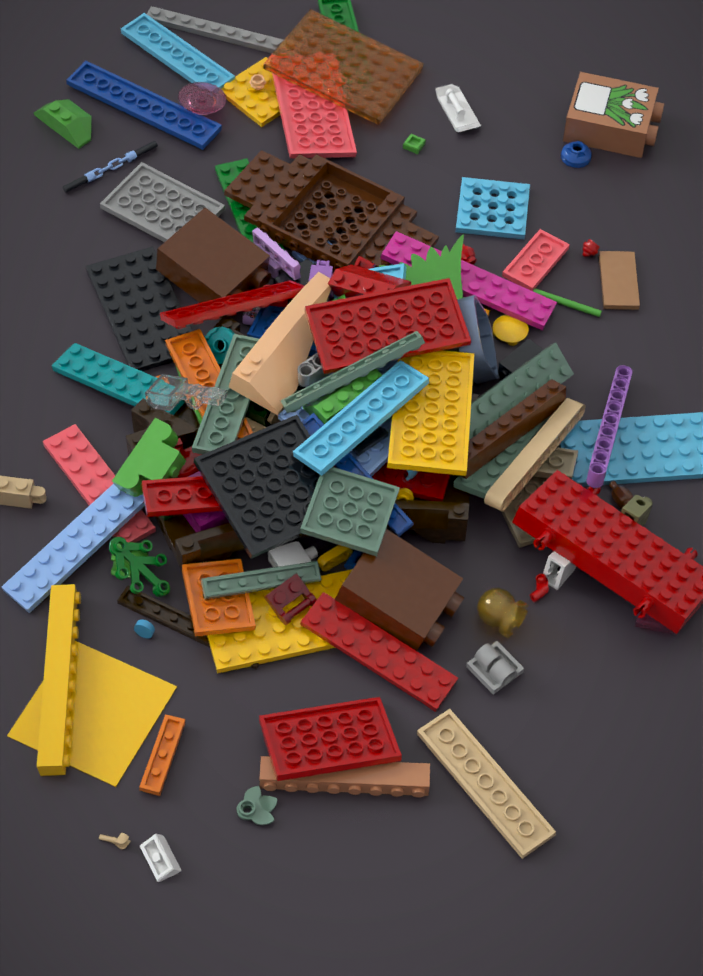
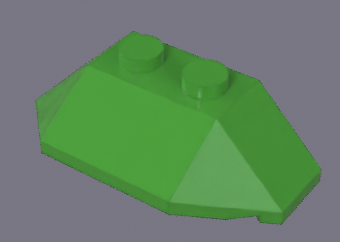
[34,99,92,149]

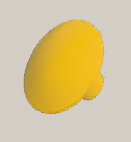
[492,315,529,346]

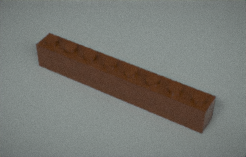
[460,379,566,479]

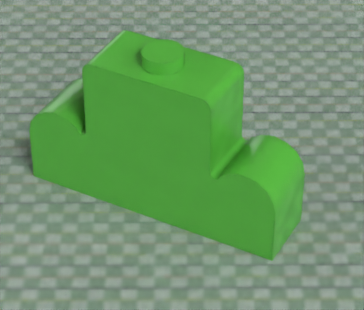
[112,418,186,497]

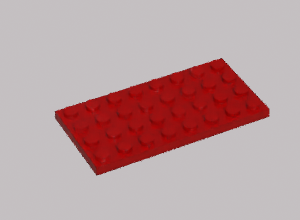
[305,278,471,374]

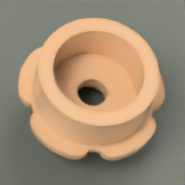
[250,74,266,90]

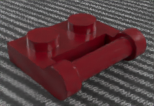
[264,573,317,625]

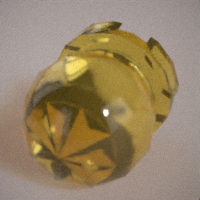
[477,588,529,638]

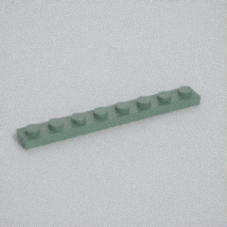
[280,331,425,414]

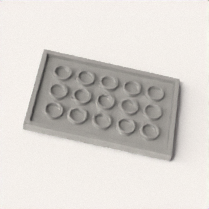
[100,162,225,242]

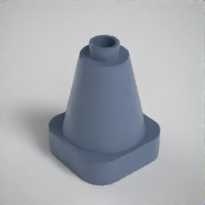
[445,295,499,384]

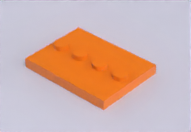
[182,559,256,637]

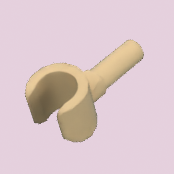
[99,833,131,850]

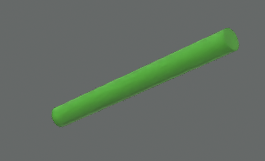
[533,288,602,317]

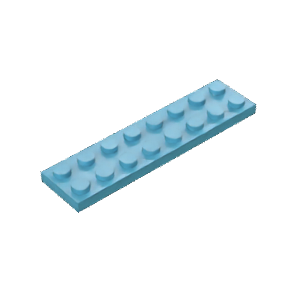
[121,13,235,97]
[293,360,429,476]

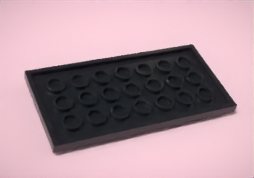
[86,246,192,371]

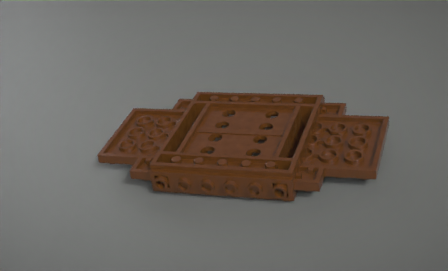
[224,150,439,271]

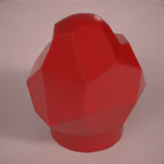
[461,244,477,265]

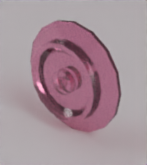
[178,82,226,115]

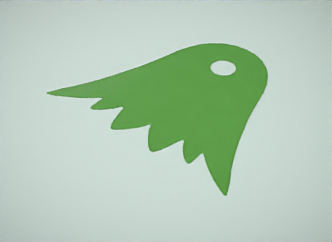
[379,234,464,299]

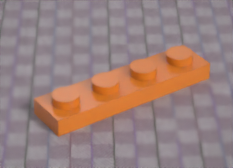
[139,714,186,796]

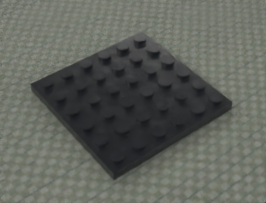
[194,415,320,559]

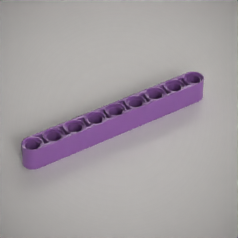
[586,365,632,488]

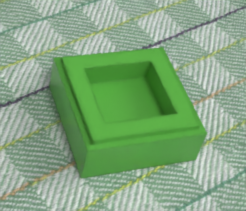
[403,134,426,154]

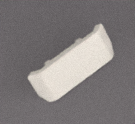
[435,84,481,132]

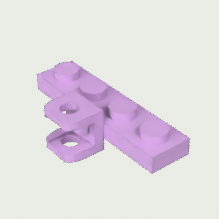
[252,228,301,280]

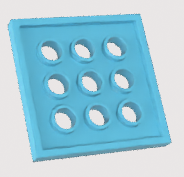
[455,177,530,240]

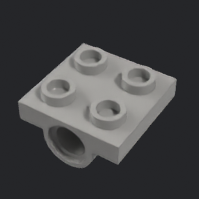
[466,641,524,695]

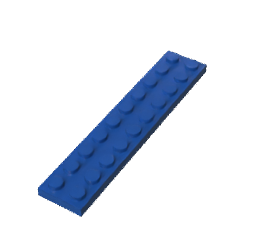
[66,61,222,150]

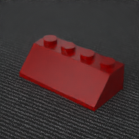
[328,265,412,298]

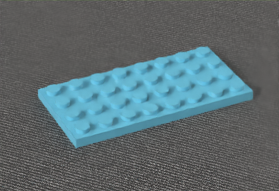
[559,412,703,487]

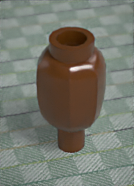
[609,481,633,509]

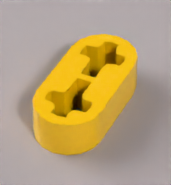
[317,545,353,571]

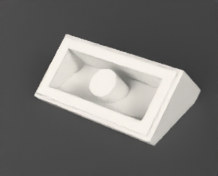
[140,833,181,882]

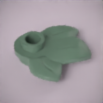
[237,786,277,825]

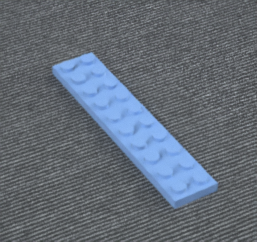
[2,484,145,613]

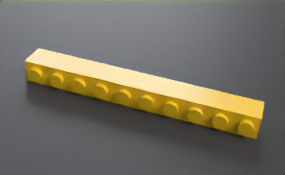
[37,584,81,776]

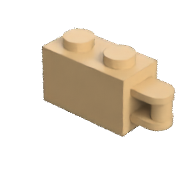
[0,476,47,509]

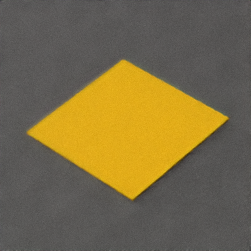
[7,641,177,787]

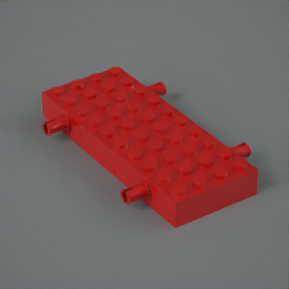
[512,470,703,634]

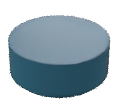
[134,620,155,638]

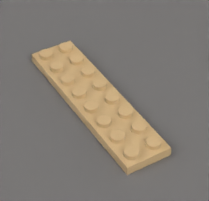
[417,709,556,859]

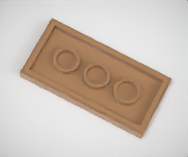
[599,251,640,310]

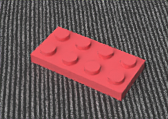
[502,229,570,291]

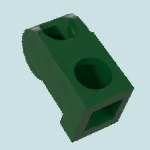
[245,400,271,427]

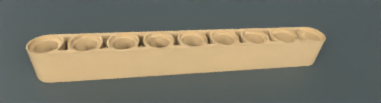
[484,398,585,511]

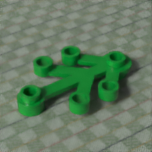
[109,537,170,597]

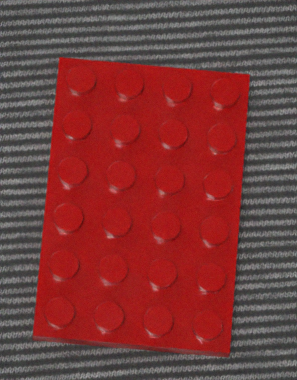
[259,697,402,781]

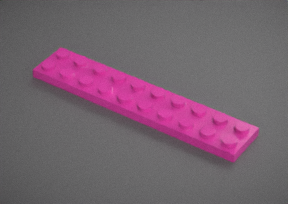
[380,231,557,331]

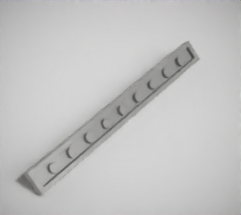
[147,6,302,57]

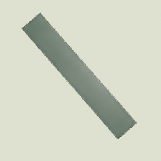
[201,561,322,599]

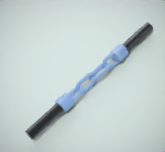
[63,141,158,192]

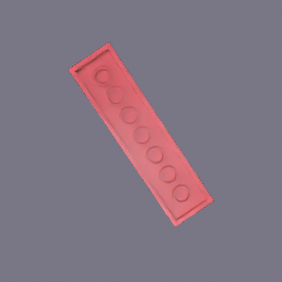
[43,424,156,543]

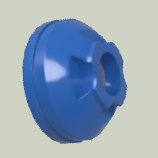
[561,141,592,168]

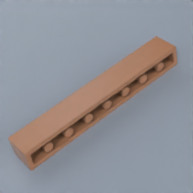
[259,756,430,798]

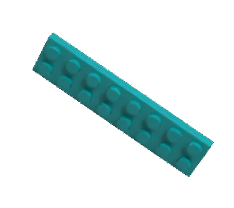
[51,343,189,415]

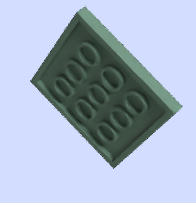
[300,467,400,556]

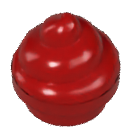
[582,239,600,257]

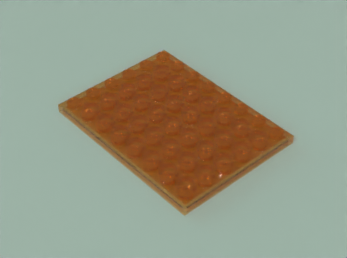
[263,9,424,125]

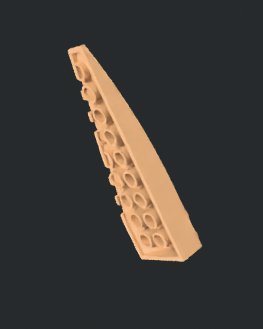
[229,272,331,415]

